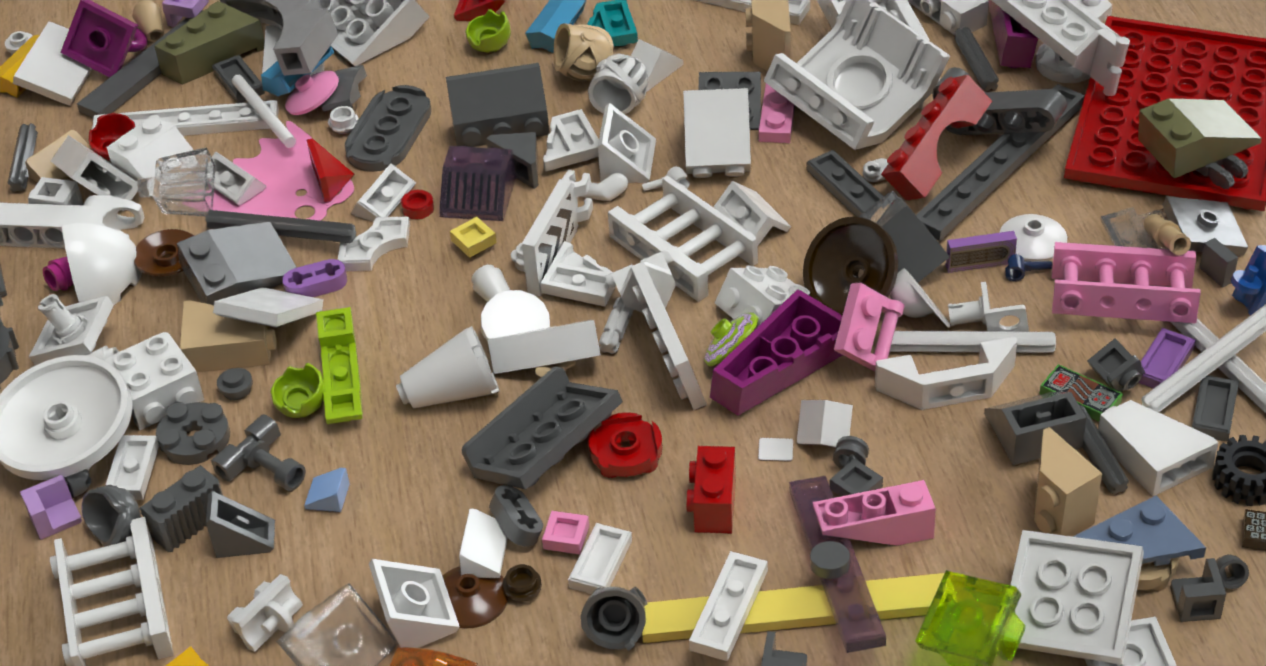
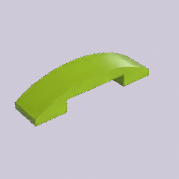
[316,307,363,424]

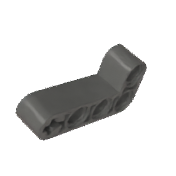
[932,67,1067,135]

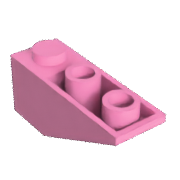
[813,480,936,546]

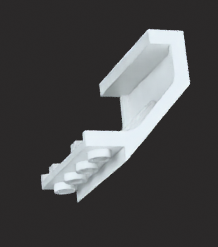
[764,0,950,150]

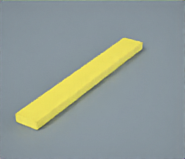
[642,572,959,643]

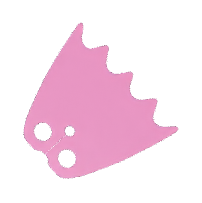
[183,121,354,220]

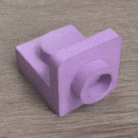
[162,0,209,27]

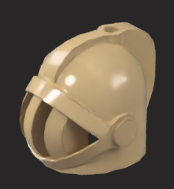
[554,23,614,81]

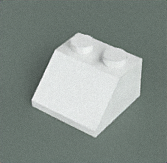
[107,115,204,200]

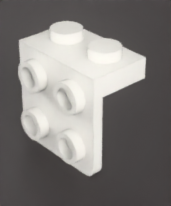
[715,266,810,330]
[105,332,204,430]

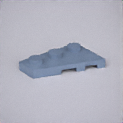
[1073,495,1206,566]

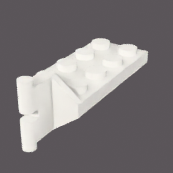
[992,0,1130,96]
[605,249,707,410]

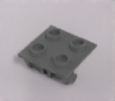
[698,72,761,130]

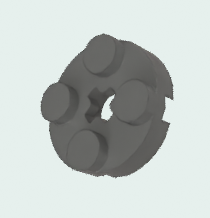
[156,402,230,465]

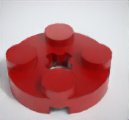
[589,412,663,478]

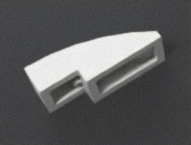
[487,320,601,374]

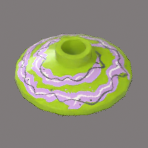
[704,312,759,366]

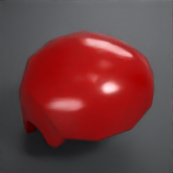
[88,113,136,161]

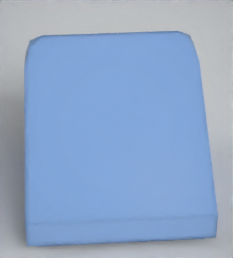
[304,468,350,512]

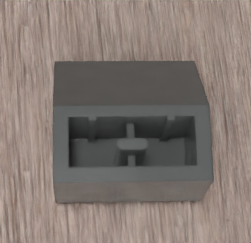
[984,392,1086,465]

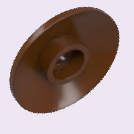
[134,229,194,277]
[442,566,508,629]

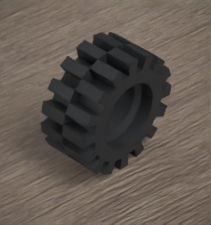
[1212,435,1266,506]

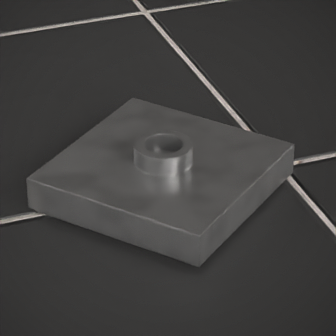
[1162,196,1248,256]

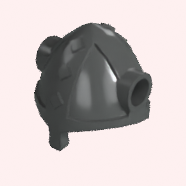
[580,586,647,651]

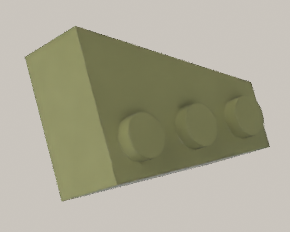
[154,1,265,85]

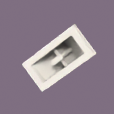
[631,39,683,92]

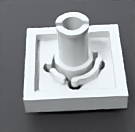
[29,294,114,365]

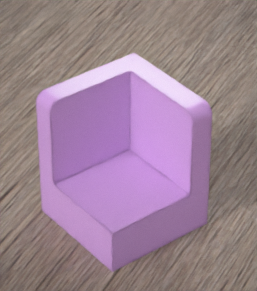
[20,475,82,540]

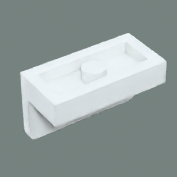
[714,181,791,245]

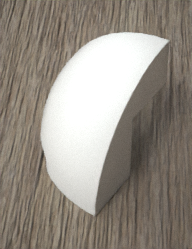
[61,223,142,305]

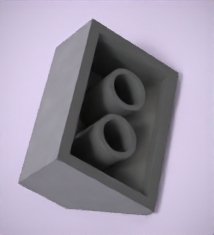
[446,63,550,149]

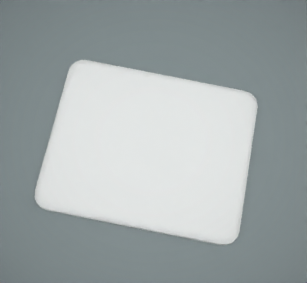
[758,438,793,461]

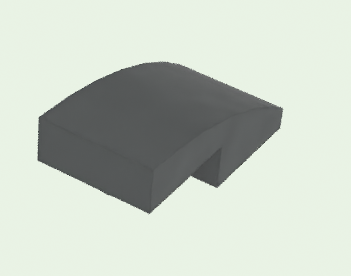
[321,65,367,111]

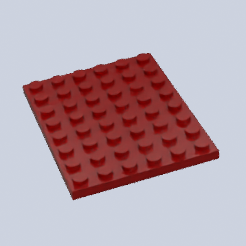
[1064,16,1266,211]

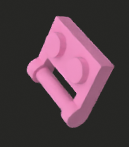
[834,283,905,371]

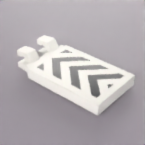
[522,170,593,296]

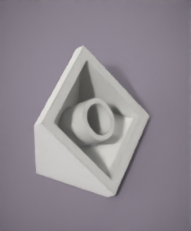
[598,103,656,183]
[369,559,460,654]

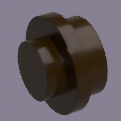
[503,564,542,602]

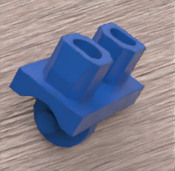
[1230,245,1266,315]

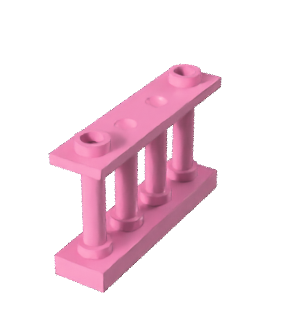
[1052,242,1201,323]

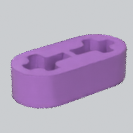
[283,259,347,297]

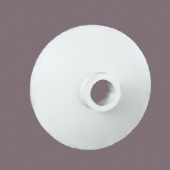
[1000,214,1067,262]

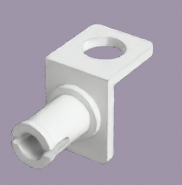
[948,282,1029,332]

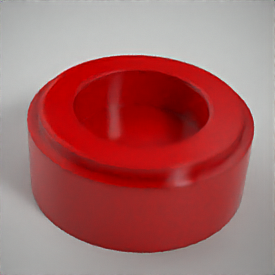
[401,190,434,220]

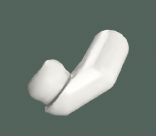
[581,173,628,201]

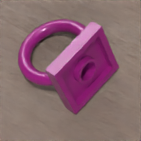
[60,0,147,78]

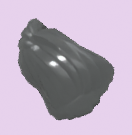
[82,485,141,547]

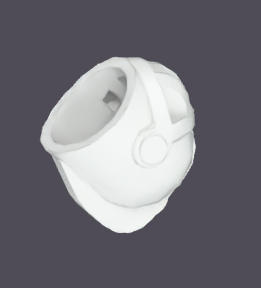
[588,54,648,114]

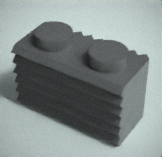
[139,465,223,552]

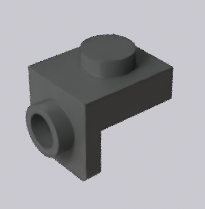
[1087,338,1145,392]

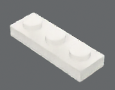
[689,551,768,661]

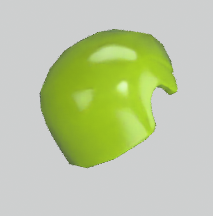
[465,9,511,52]
[270,363,325,418]

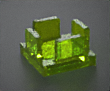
[915,570,1026,666]

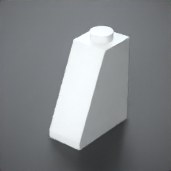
[51,135,141,211]
[1098,400,1218,496]

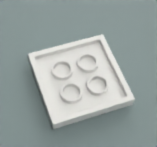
[999,530,1144,665]

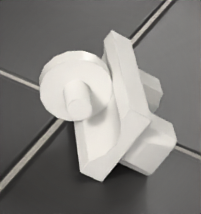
[227,574,303,652]

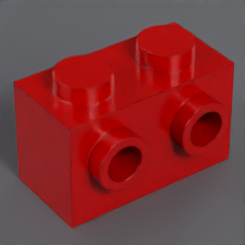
[686,446,736,534]

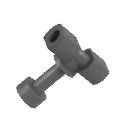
[211,414,306,491]

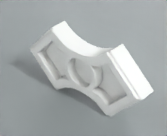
[338,217,410,271]

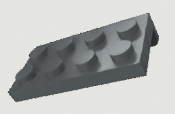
[462,367,623,490]

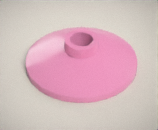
[285,71,339,115]

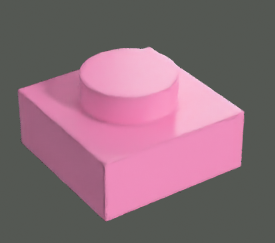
[542,511,589,555]

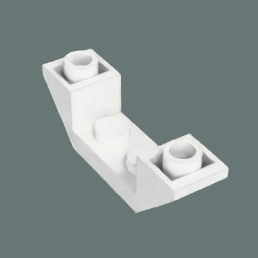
[875,336,1017,410]

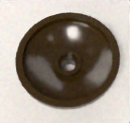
[803,216,898,316]

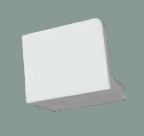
[797,400,853,448]

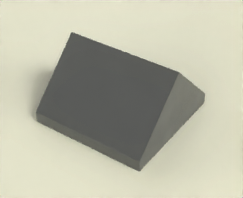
[877,197,950,283]

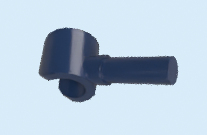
[1005,254,1052,281]

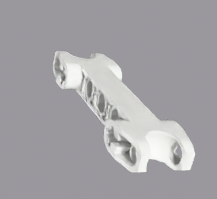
[0,195,145,248]

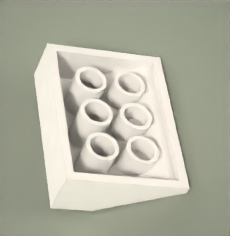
[319,0,429,66]

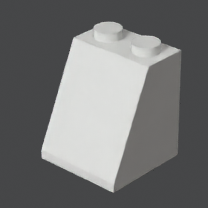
[683,88,751,178]

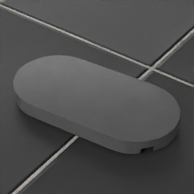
[345,85,432,172]

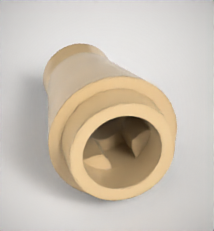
[133,0,164,43]

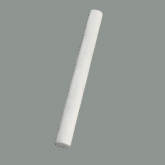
[232,75,296,148]

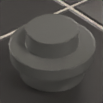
[217,368,253,400]

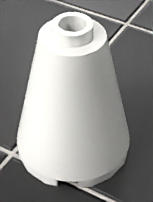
[396,326,499,408]

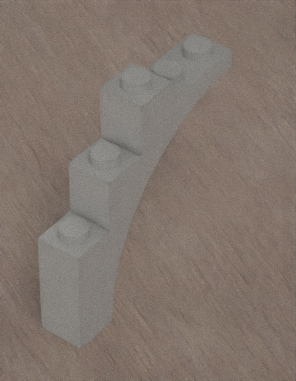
[220,0,338,75]

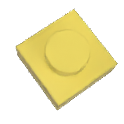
[450,217,497,258]

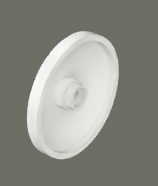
[0,355,133,480]

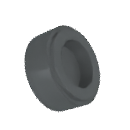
[810,541,850,579]

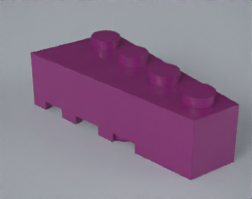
[988,0,1038,68]
[709,289,843,416]

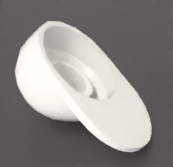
[889,268,951,328]

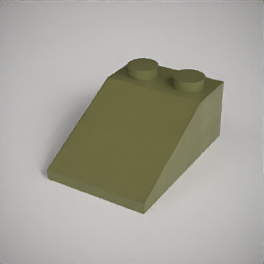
[1138,98,1262,178]

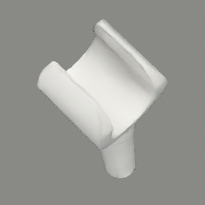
[642,166,690,192]

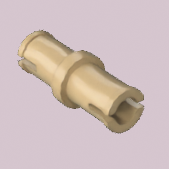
[1143,214,1191,255]

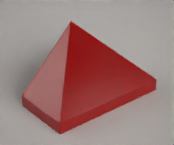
[306,138,355,203]

